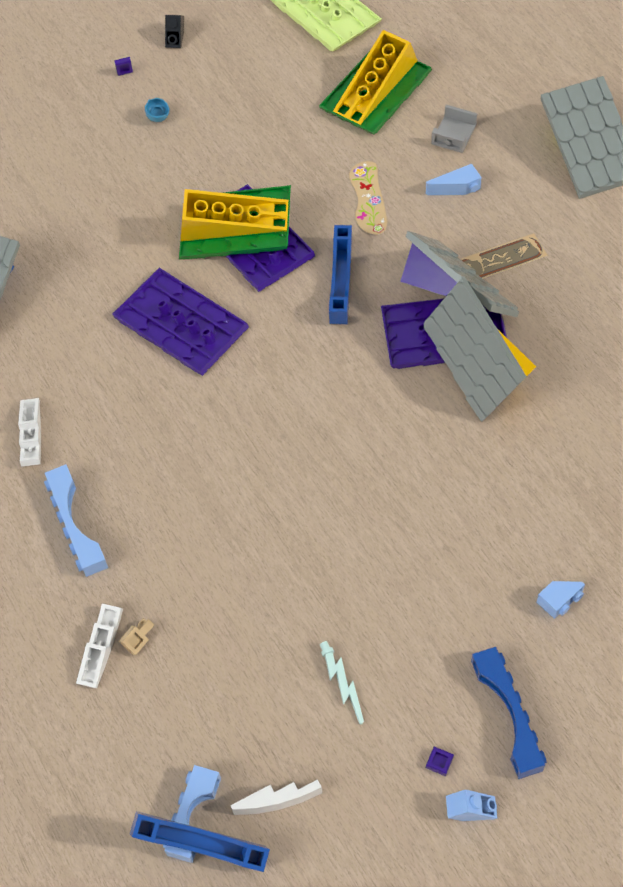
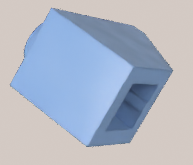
[536,581,585,619]
[446,789,498,821]

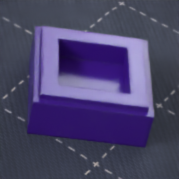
[114,57,133,76]
[426,746,454,776]

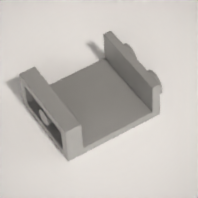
[431,105,477,153]

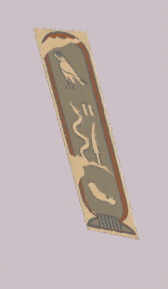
[460,233,548,279]

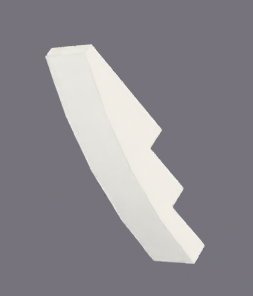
[18,398,41,467]
[76,604,123,688]
[230,779,322,815]

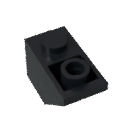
[165,15,184,48]

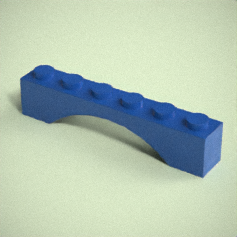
[329,225,352,324]
[471,647,547,780]
[129,811,270,872]

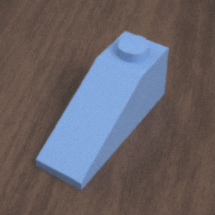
[426,164,482,195]

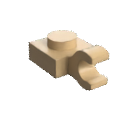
[119,618,154,655]

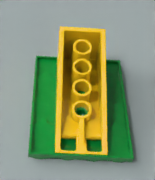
[319,30,432,135]
[179,185,291,260]

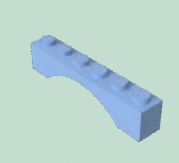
[44,464,108,577]

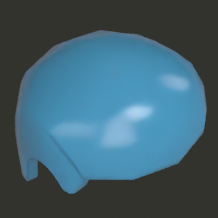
[145,98,170,123]

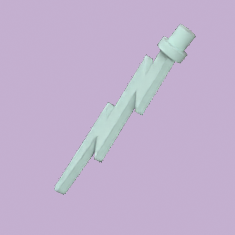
[320,641,364,725]

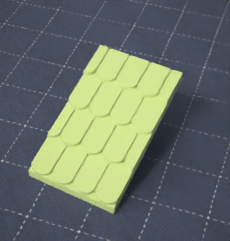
[270,0,382,52]

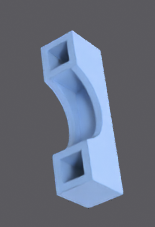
[163,765,221,863]

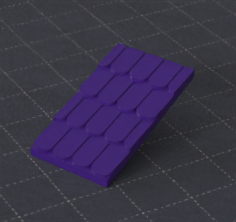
[226,184,315,292]
[112,267,249,376]
[381,298,508,369]

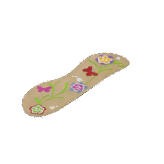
[349,161,387,235]

